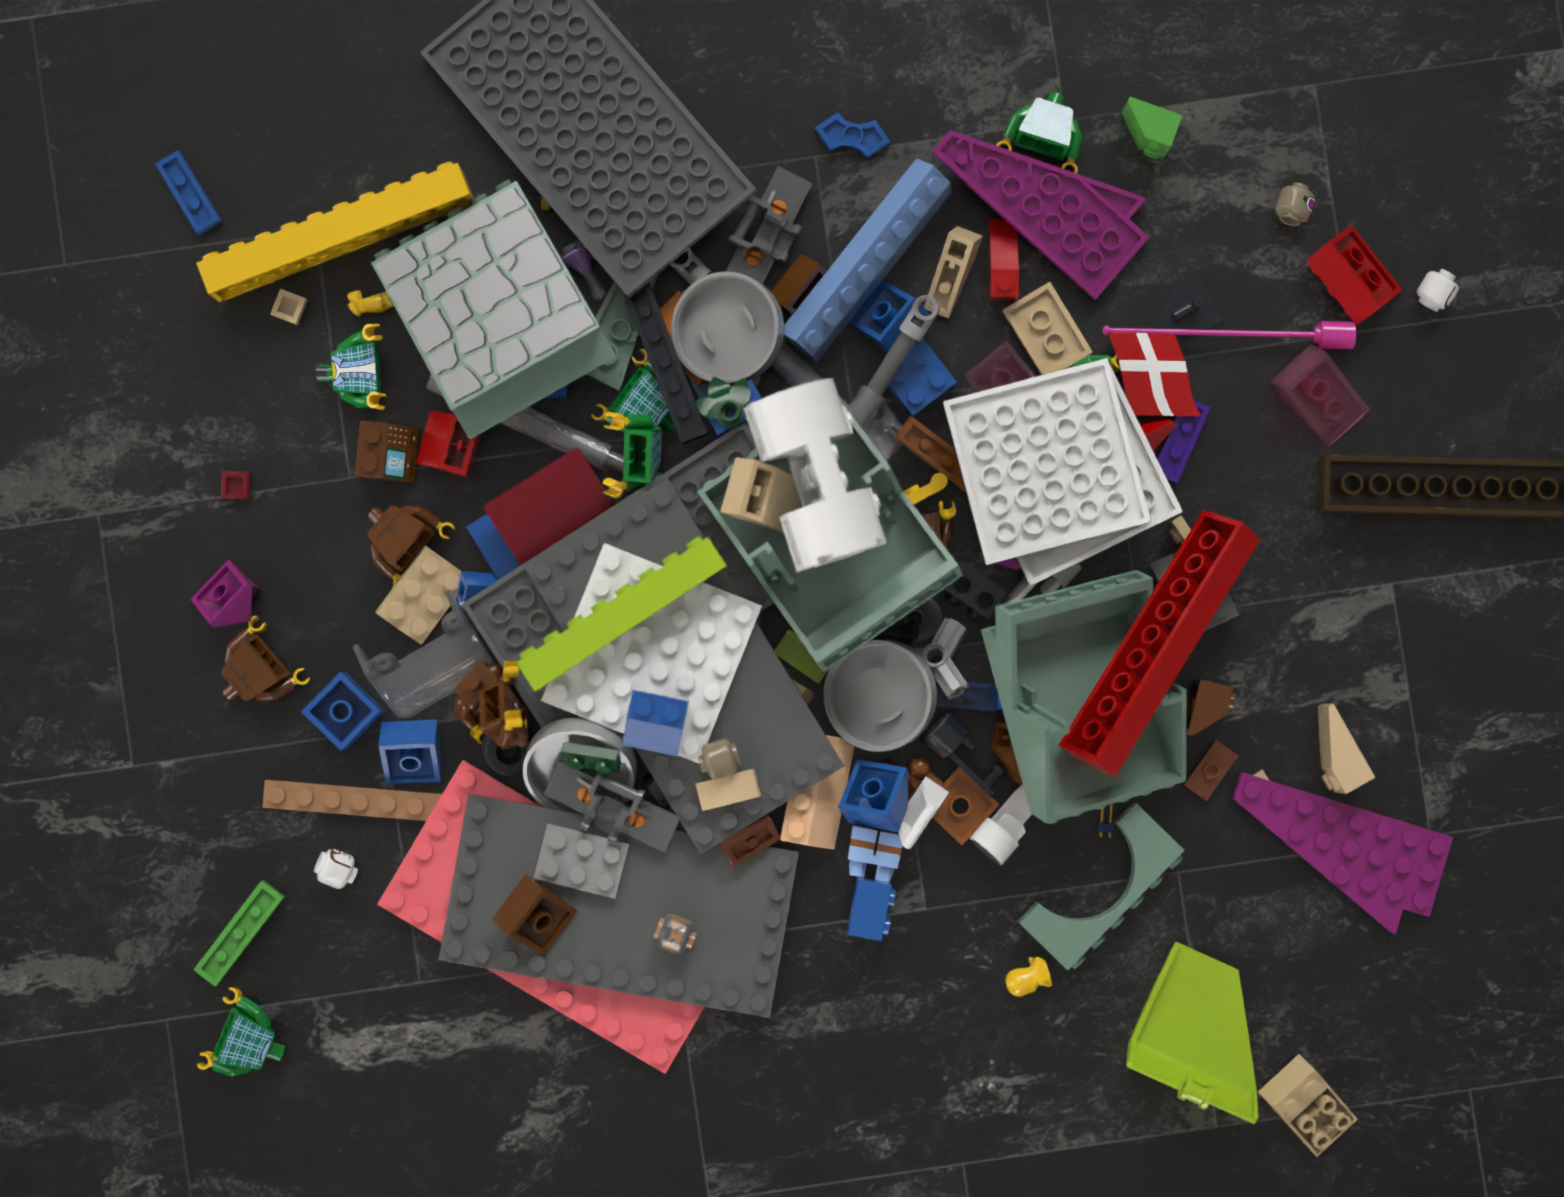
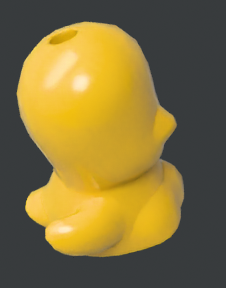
[1005,957,1052,997]

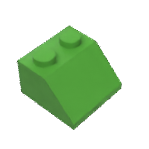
[1121,97,1182,159]

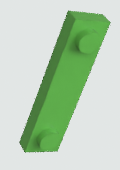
[194,880,285,987]

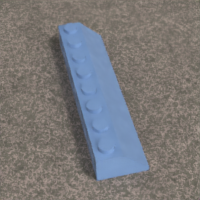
[784,158,952,364]

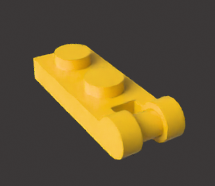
[904,473,948,505]

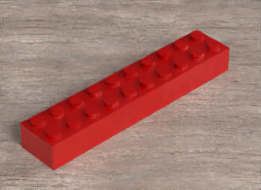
[1058,510,1260,778]

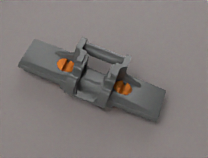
[726,166,812,284]
[544,759,681,853]

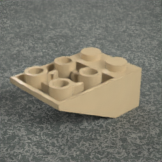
[720,458,800,535]
[1258,1054,1358,1157]

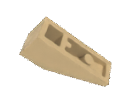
[924,226,983,319]

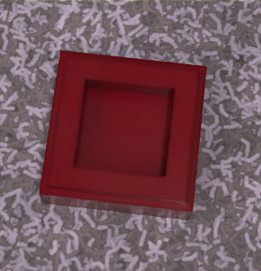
[221,471,251,500]

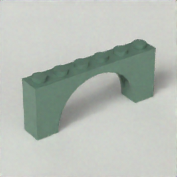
[1018,802,1185,970]

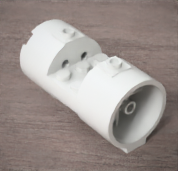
[744,378,887,572]

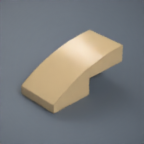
[695,768,761,811]

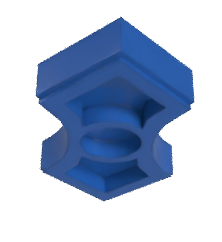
[815,113,891,159]

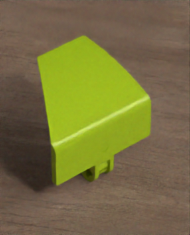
[1126,942,1258,1124]

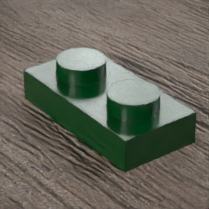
[561,742,621,774]

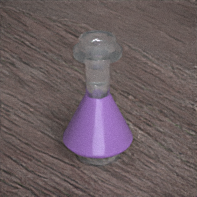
[561,240,608,301]

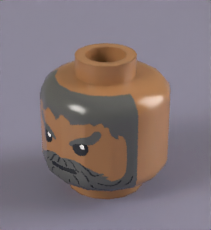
[653,914,697,955]

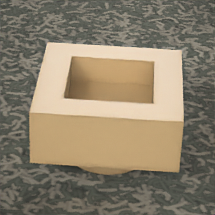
[271,289,308,325]
[1168,516,1191,544]

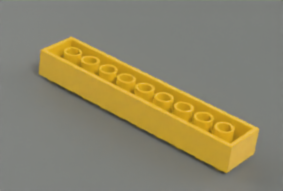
[197,162,474,302]

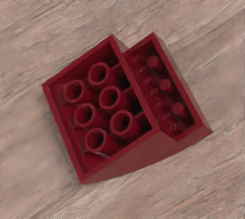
[483,447,615,565]

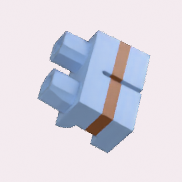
[847,825,903,883]

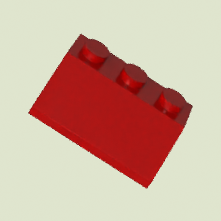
[1306,225,1402,325]

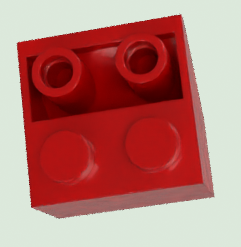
[416,410,482,478]

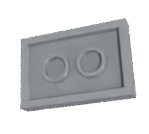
[534,823,629,899]

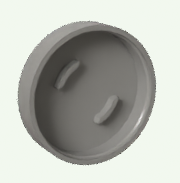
[671,272,784,385]
[823,639,937,752]
[523,717,637,814]

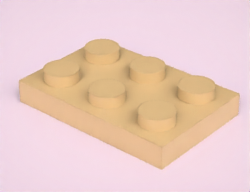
[1002,282,1093,375]
[375,545,462,645]

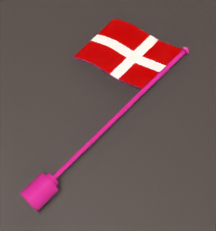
[1102,321,1356,417]

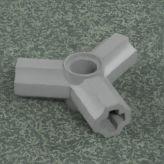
[914,618,969,700]

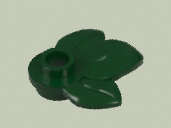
[696,377,751,428]

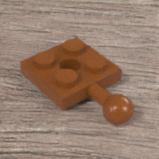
[909,757,1000,845]

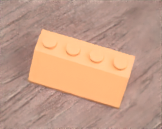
[780,735,855,849]

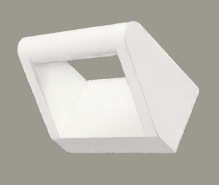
[898,777,949,849]

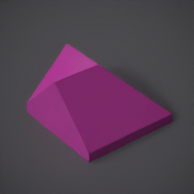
[190,559,260,627]

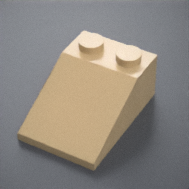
[1318,704,1375,794]

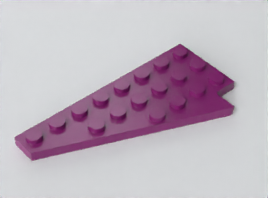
[931,130,1149,300]
[1232,772,1453,934]

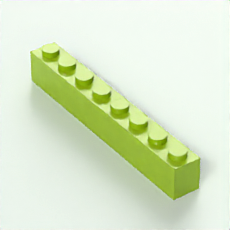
[516,536,727,692]

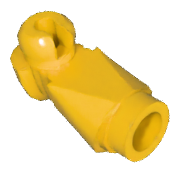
[347,290,394,317]

